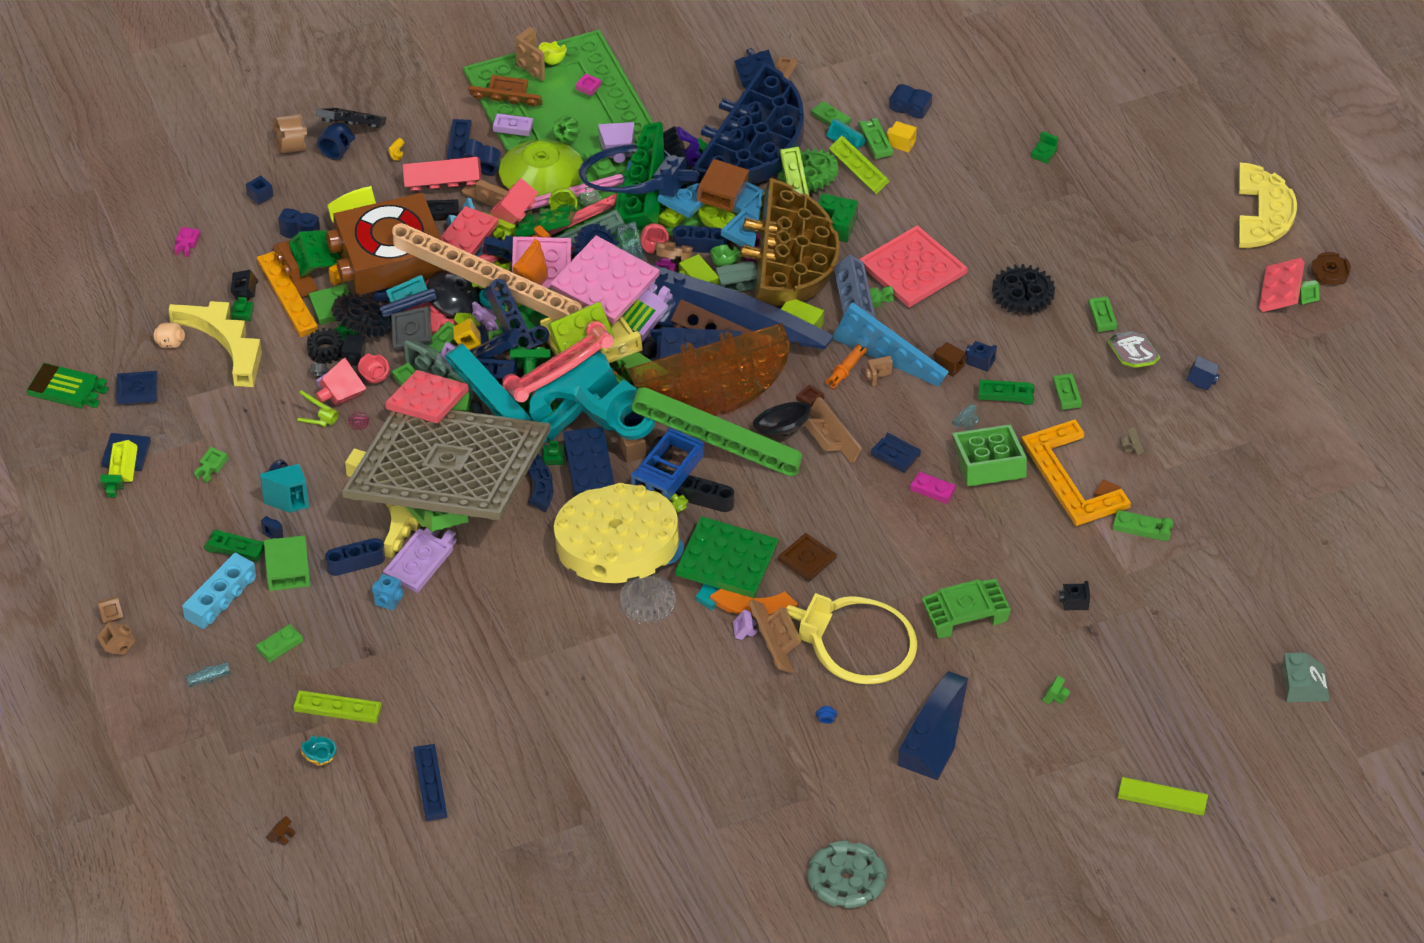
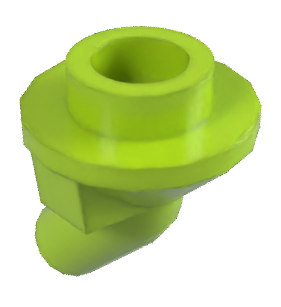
[661,491,688,513]

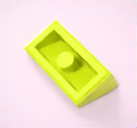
[108,440,138,482]

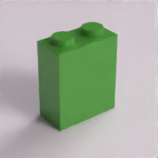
[264,535,311,591]

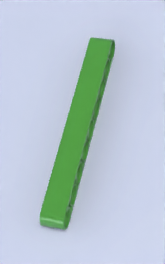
[632,387,802,476]

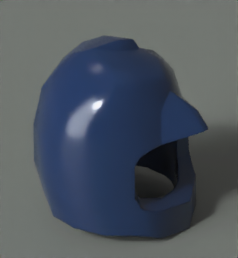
[317,123,356,160]

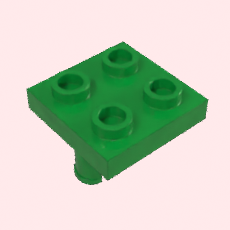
[510,347,550,375]

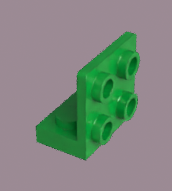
[288,230,341,277]

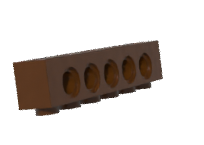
[671,299,789,372]

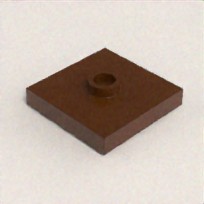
[778,533,837,582]

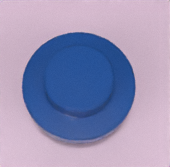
[816,706,837,724]

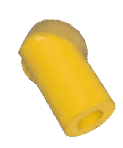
[388,138,405,161]

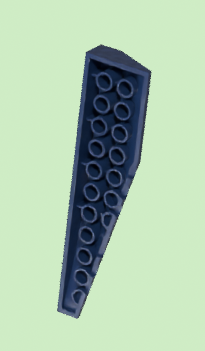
[648,263,834,349]

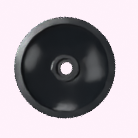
[427,270,482,318]
[753,402,812,436]

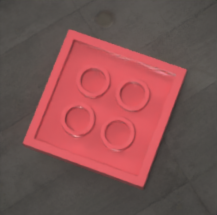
[385,370,469,424]

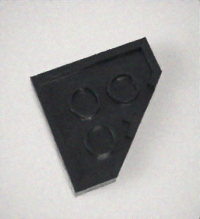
[316,107,386,128]

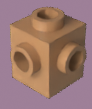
[97,622,136,655]

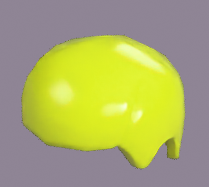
[538,41,567,65]

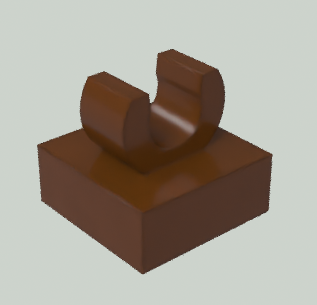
[266,816,296,846]

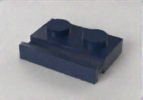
[871,432,921,473]

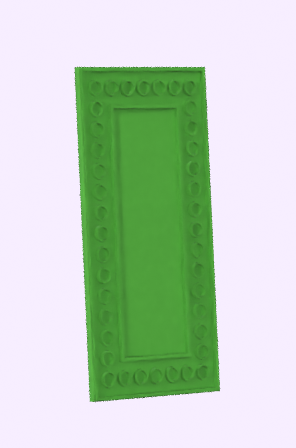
[463,30,705,250]

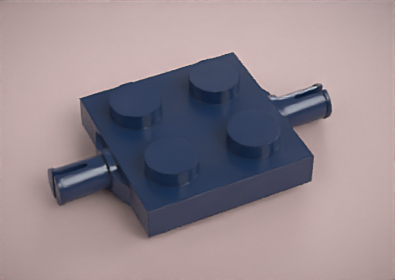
[734,48,775,88]

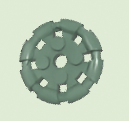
[807,840,887,909]

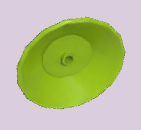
[498,139,583,197]

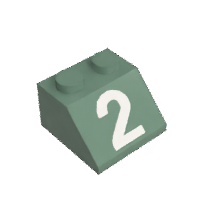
[1282,653,1330,702]

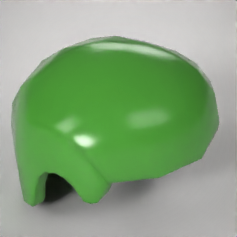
[710,244,741,267]

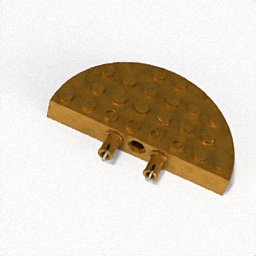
[740,178,840,306]

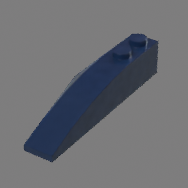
[898,671,968,781]

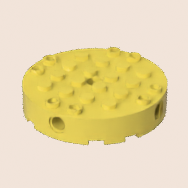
[554,483,679,583]

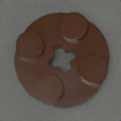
[1311,252,1351,285]

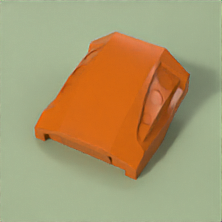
[513,239,548,291]

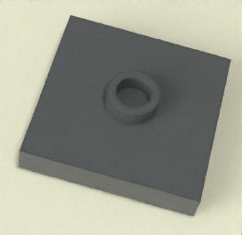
[391,307,432,351]

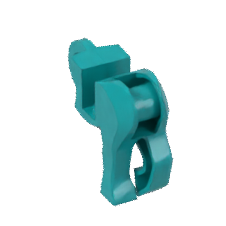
[529,351,656,442]

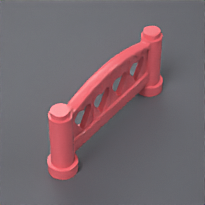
[501,321,614,402]

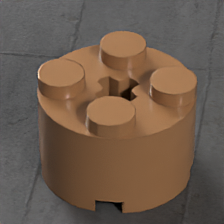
[272,113,307,154]

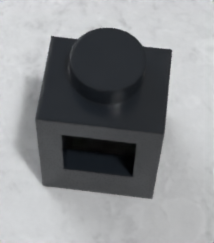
[231,270,258,301]
[1059,581,1090,611]

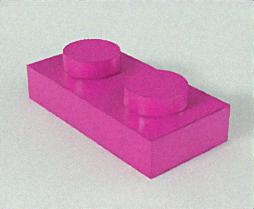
[910,471,956,504]

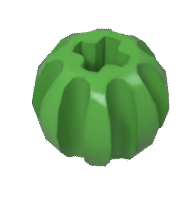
[552,116,580,144]

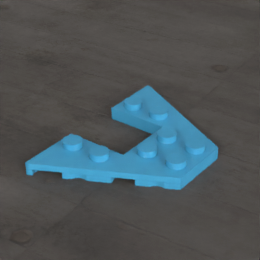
[658,182,764,247]

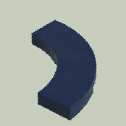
[527,454,554,513]

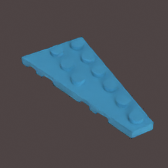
[833,302,949,387]

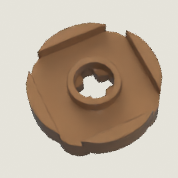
[654,241,693,261]

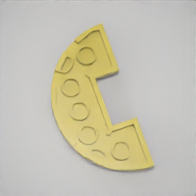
[1239,162,1297,248]

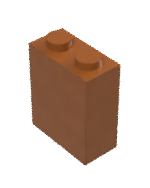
[697,159,749,212]

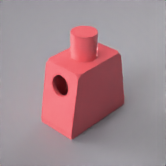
[315,358,366,406]

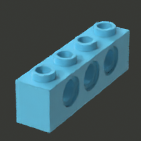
[182,553,256,630]

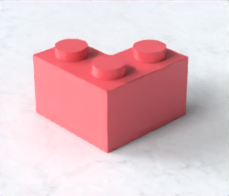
[489,178,538,225]

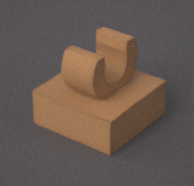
[97,596,123,623]

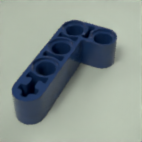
[485,279,550,350]

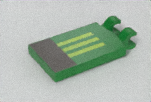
[27,363,109,409]

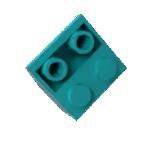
[260,464,309,513]

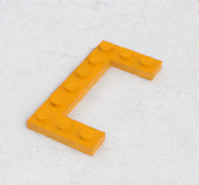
[1021,419,1131,526]

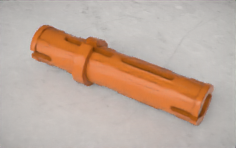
[826,344,867,389]

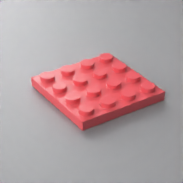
[859,225,968,308]

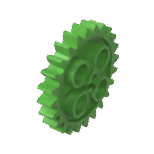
[778,148,839,193]

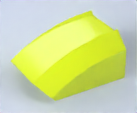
[328,186,376,223]

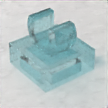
[952,403,980,430]

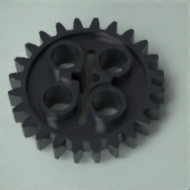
[992,264,1055,316]
[331,293,392,338]

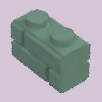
[716,261,757,292]

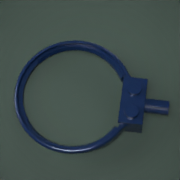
[579,144,699,196]

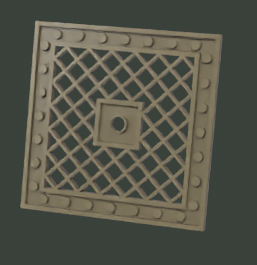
[342,410,550,520]

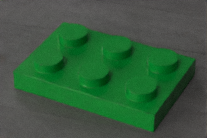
[514,204,576,237]

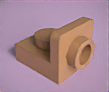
[865,356,893,387]

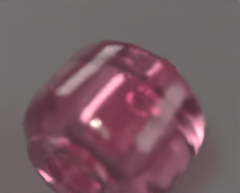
[348,412,369,430]

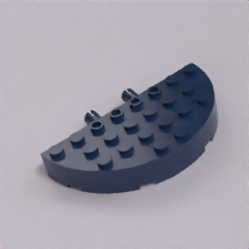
[692,62,804,185]

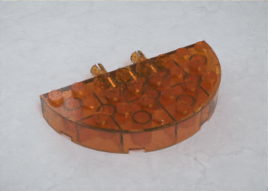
[628,323,790,416]

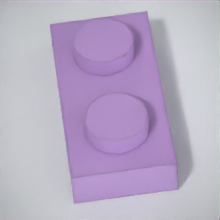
[493,113,534,136]

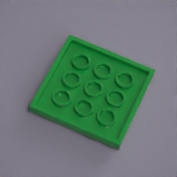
[675,516,779,599]

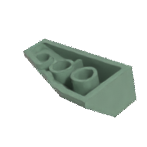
[404,340,474,400]

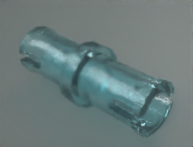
[186,662,231,688]

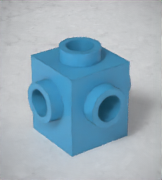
[372,574,404,611]

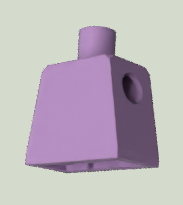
[598,122,634,163]

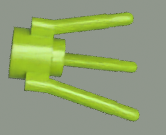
[297,390,339,427]

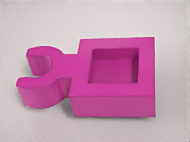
[174,227,201,257]

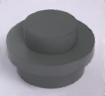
[309,364,329,376]

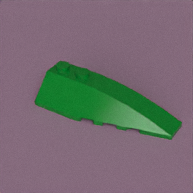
[615,121,664,231]

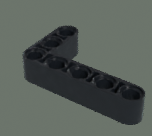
[640,436,734,512]

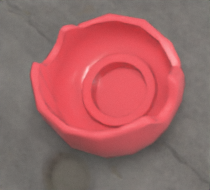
[640,223,669,254]
[358,353,390,383]

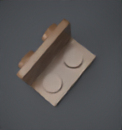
[515,26,545,81]

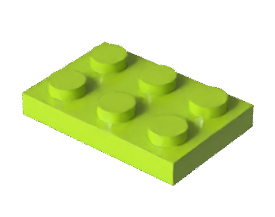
[547,301,614,354]

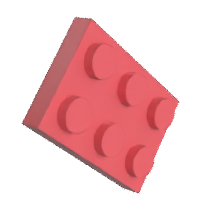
[441,206,499,255]
[1259,257,1305,312]

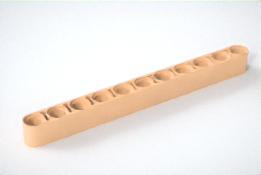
[392,224,582,320]

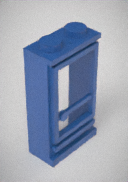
[631,427,704,500]

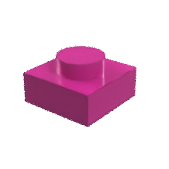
[576,73,601,96]

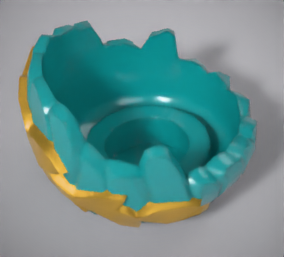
[301,735,337,766]

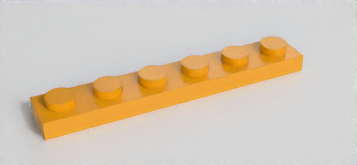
[257,251,318,338]

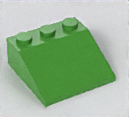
[952,424,1027,486]

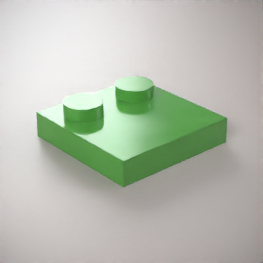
[309,284,349,325]

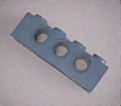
[834,255,875,318]

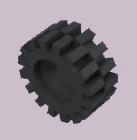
[307,328,343,364]

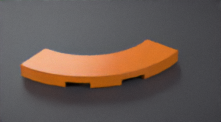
[710,589,798,619]

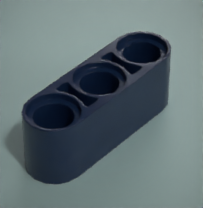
[673,225,728,253]
[325,538,385,576]

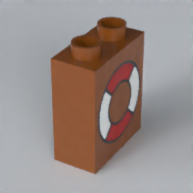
[326,192,444,295]

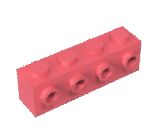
[403,157,482,191]

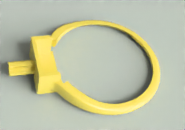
[787,593,917,685]

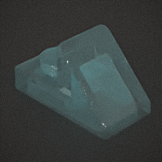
[615,222,644,260]

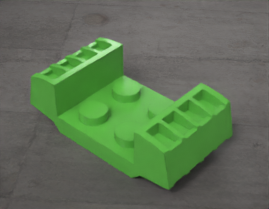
[400,475,468,532]
[922,579,1011,638]

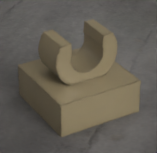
[1121,427,1145,456]

